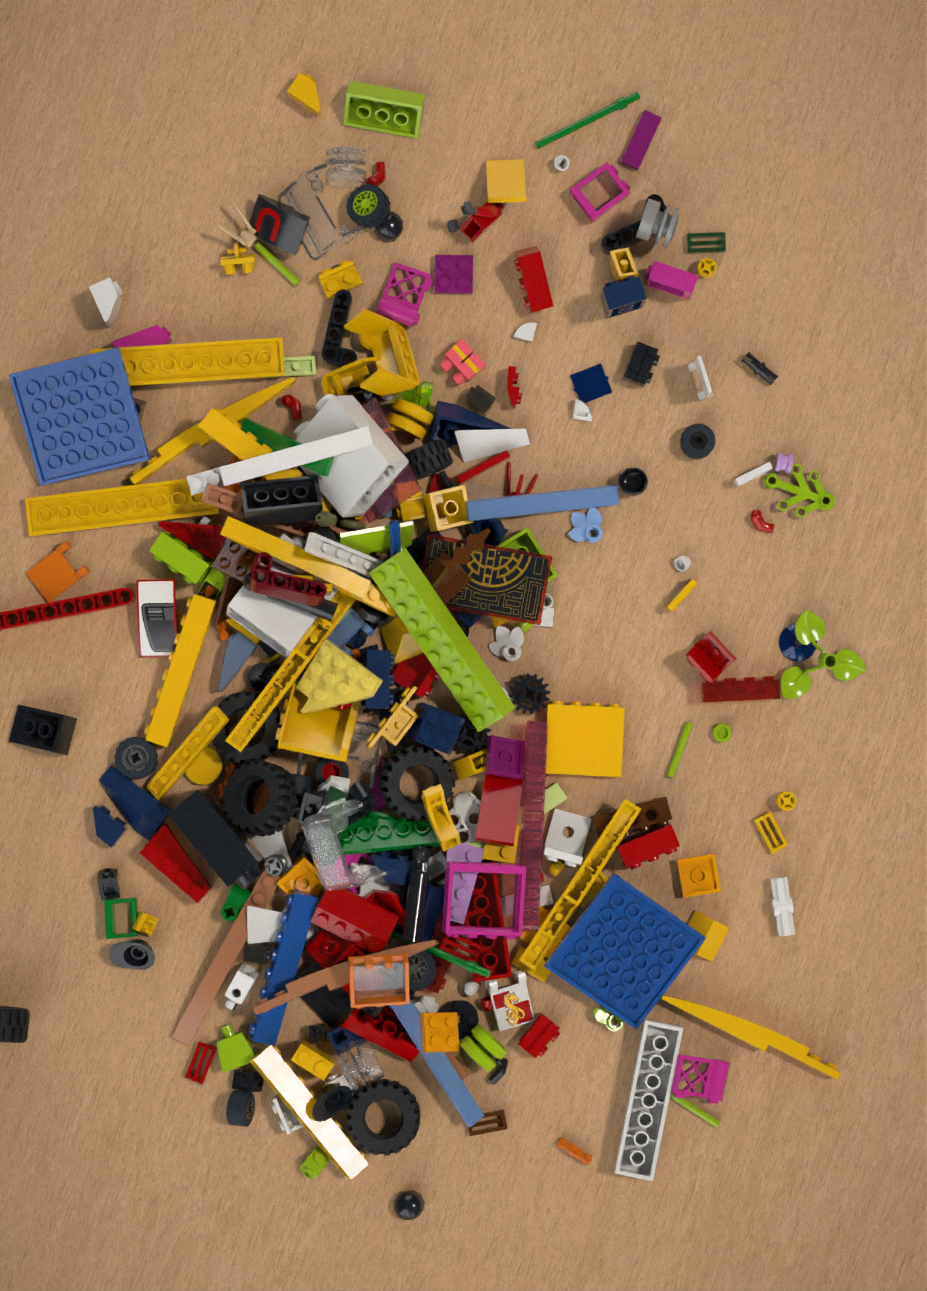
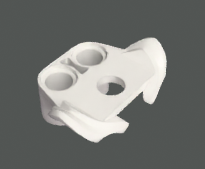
[449,791,481,844]

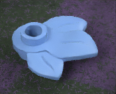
[568,507,603,543]

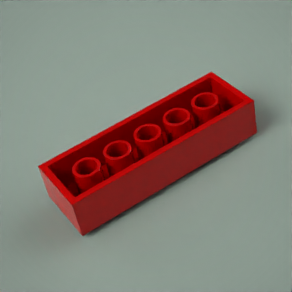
[465,861,512,982]

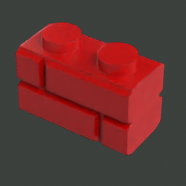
[517,1012,560,1058]

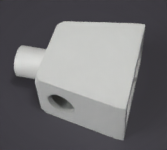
[224,962,261,1010]

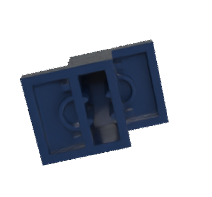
[407,702,465,755]

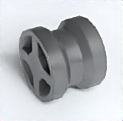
[264,854,288,876]

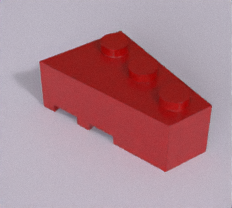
[514,246,554,312]

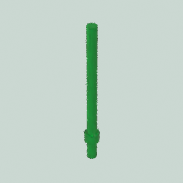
[535,92,640,149]
[390,930,491,978]

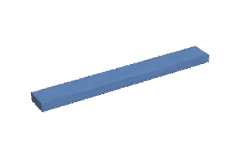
[466,485,619,521]
[390,987,484,1127]

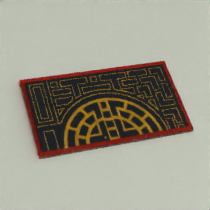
[422,534,553,625]

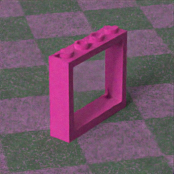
[442,861,526,939]

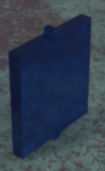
[570,363,612,403]

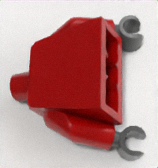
[447,201,504,243]

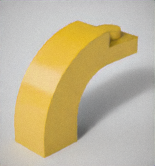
[421,784,461,851]

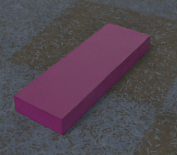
[621,110,662,170]

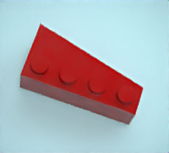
[140,823,212,904]
[341,1005,419,1062]

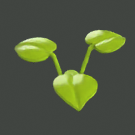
[780,610,867,699]

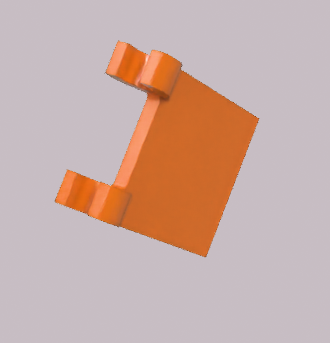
[26,541,91,603]

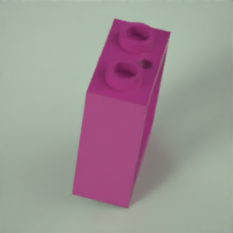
[570,162,630,223]
[644,261,698,300]

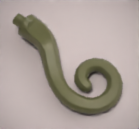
[316,511,365,530]

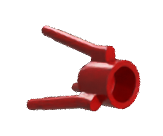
[506,462,538,496]

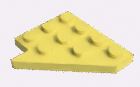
[296,639,383,714]

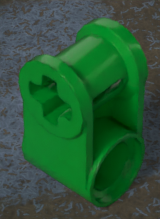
[221,883,251,921]

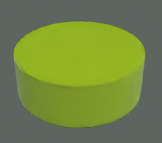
[712,723,732,742]

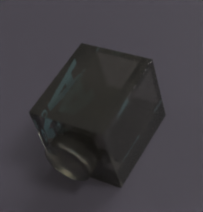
[466,385,496,416]
[243,940,272,965]

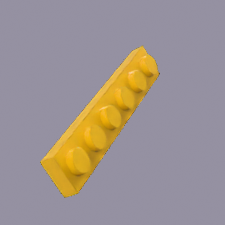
[146,706,229,800]

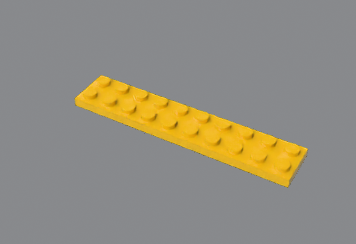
[90,337,285,386]
[25,479,220,537]

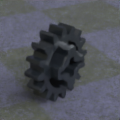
[509,673,551,715]
[456,714,491,753]

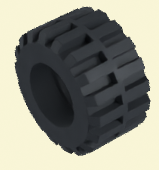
[404,440,454,481]

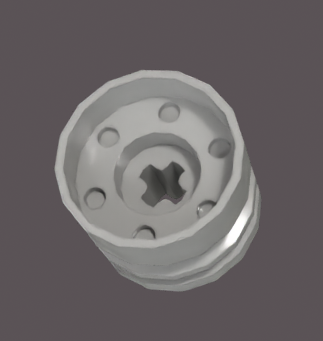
[636,199,680,247]

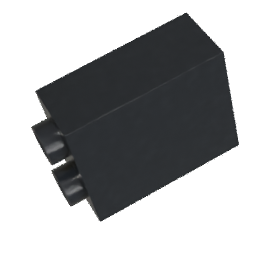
[167,788,264,889]

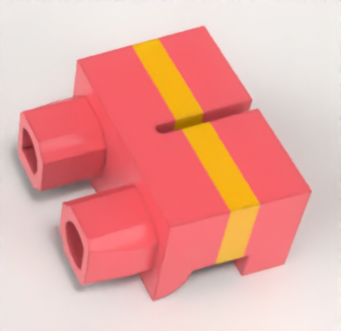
[440,338,486,386]

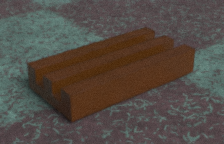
[468,1109,508,1136]

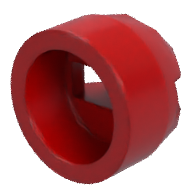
[481,997,493,1011]

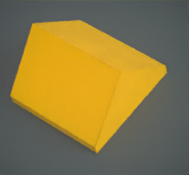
[688,910,729,962]

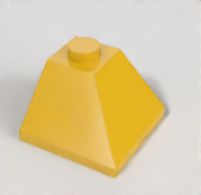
[380,617,424,664]

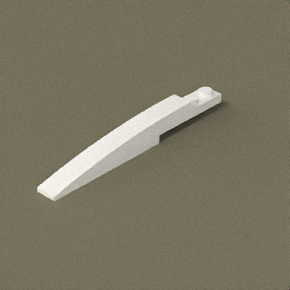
[187,426,374,495]

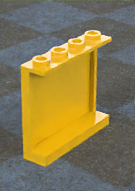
[275,679,361,762]
[544,701,625,777]

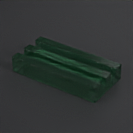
[687,232,726,254]

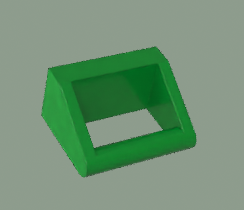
[104,898,139,939]

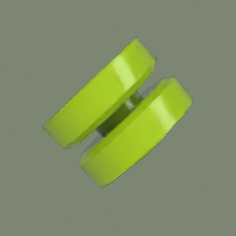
[459,1023,508,1072]

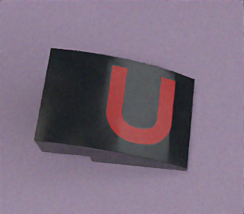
[247,194,310,256]

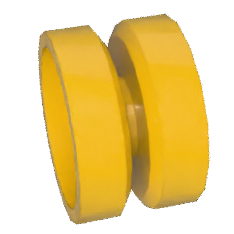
[385,398,434,440]

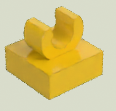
[132,911,159,936]

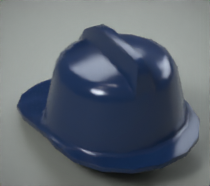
[465,518,508,548]

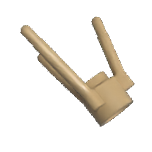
[217,200,257,249]

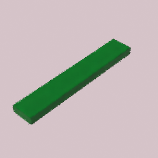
[241,418,334,476]

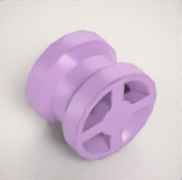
[775,452,793,473]

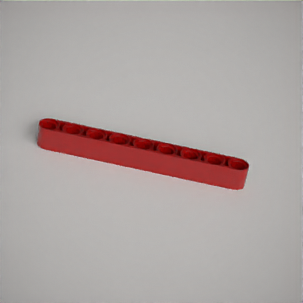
[0,588,135,631]

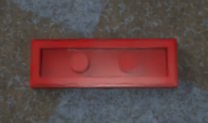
[457,450,510,485]

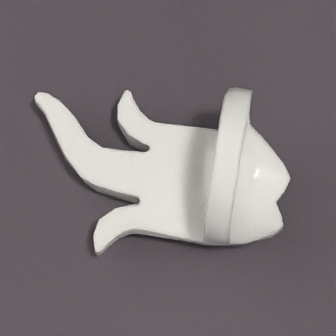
[414,995,439,1014]

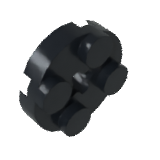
[442,1000,479,1039]

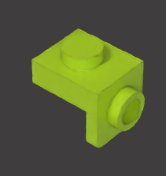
[299,1146,330,1180]

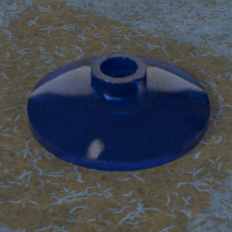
[779,623,817,661]

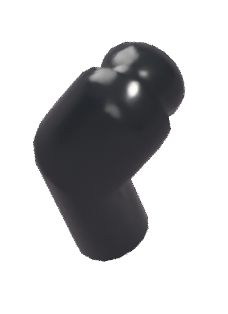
[488,1058,509,1084]

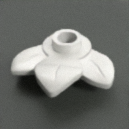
[489,626,524,661]

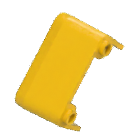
[344,309,420,396]
[321,356,402,436]

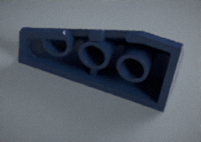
[427,401,511,447]
[99,765,172,841]

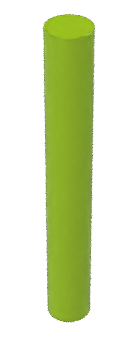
[254,242,301,287]
[666,722,693,778]
[670,1092,721,1128]

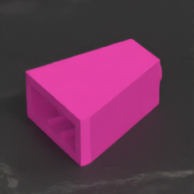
[111,325,173,348]

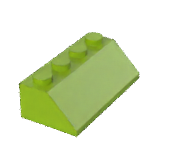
[343,81,425,139]
[335,521,414,555]

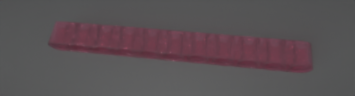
[520,720,548,932]

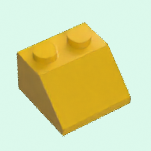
[422,485,473,532]

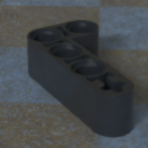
[600,194,669,255]
[321,289,358,367]
[302,781,376,836]

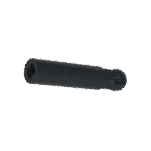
[243,573,338,622]
[402,845,431,943]

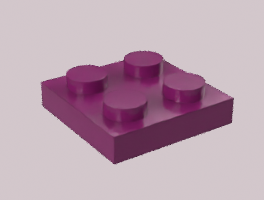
[435,255,473,294]
[486,735,525,780]

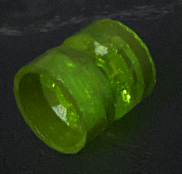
[403,381,433,407]

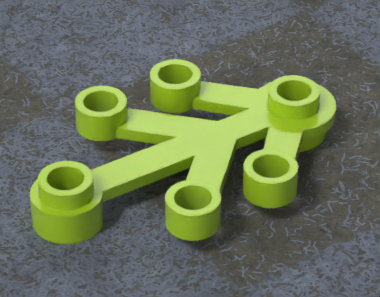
[763,464,835,518]

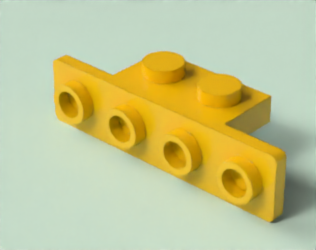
[365,686,419,749]

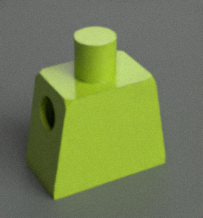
[217,1024,257,1073]

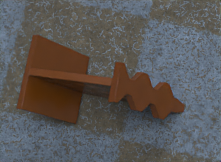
[422,528,491,605]
[211,539,258,625]

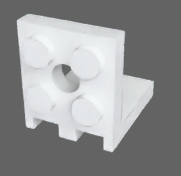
[542,809,592,867]

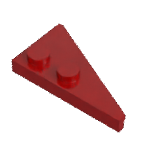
[158,521,228,560]

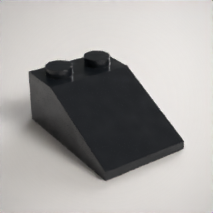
[9,704,77,756]

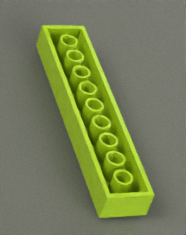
[369,548,515,732]

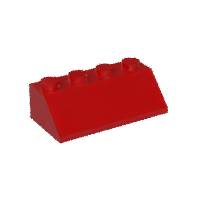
[311,882,400,953]

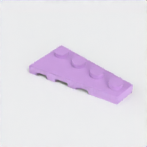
[447,842,485,924]

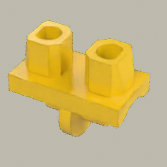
[220,243,256,275]

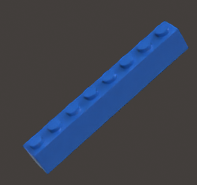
[248,889,318,1046]

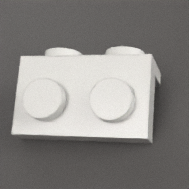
[271,1095,303,1135]

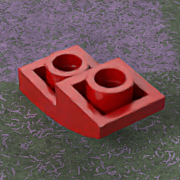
[507,366,523,408]

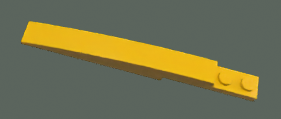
[130,377,297,485]
[220,516,396,617]
[225,591,356,752]
[519,799,641,970]
[661,994,841,1080]

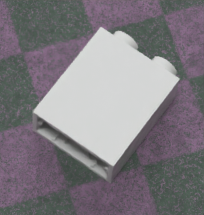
[293,394,409,518]
[226,533,339,659]

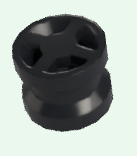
[309,1023,327,1044]

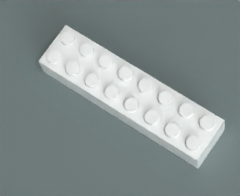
[614,1019,683,1181]

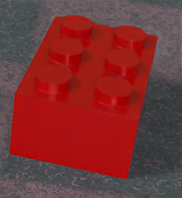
[616,824,680,870]

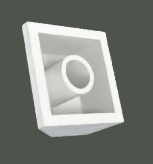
[89,278,123,328]

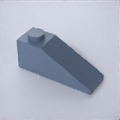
[218,631,258,692]

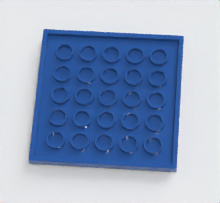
[9,347,151,486]
[544,872,706,1030]

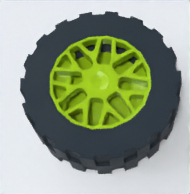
[346,184,391,229]

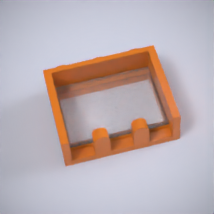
[348,953,410,1009]

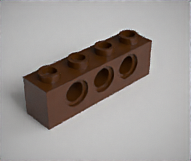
[591,796,672,839]

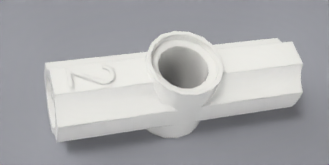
[770,876,795,936]

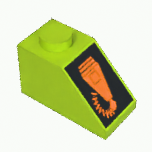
[197,568,226,600]

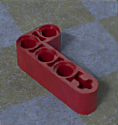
[249,552,327,606]

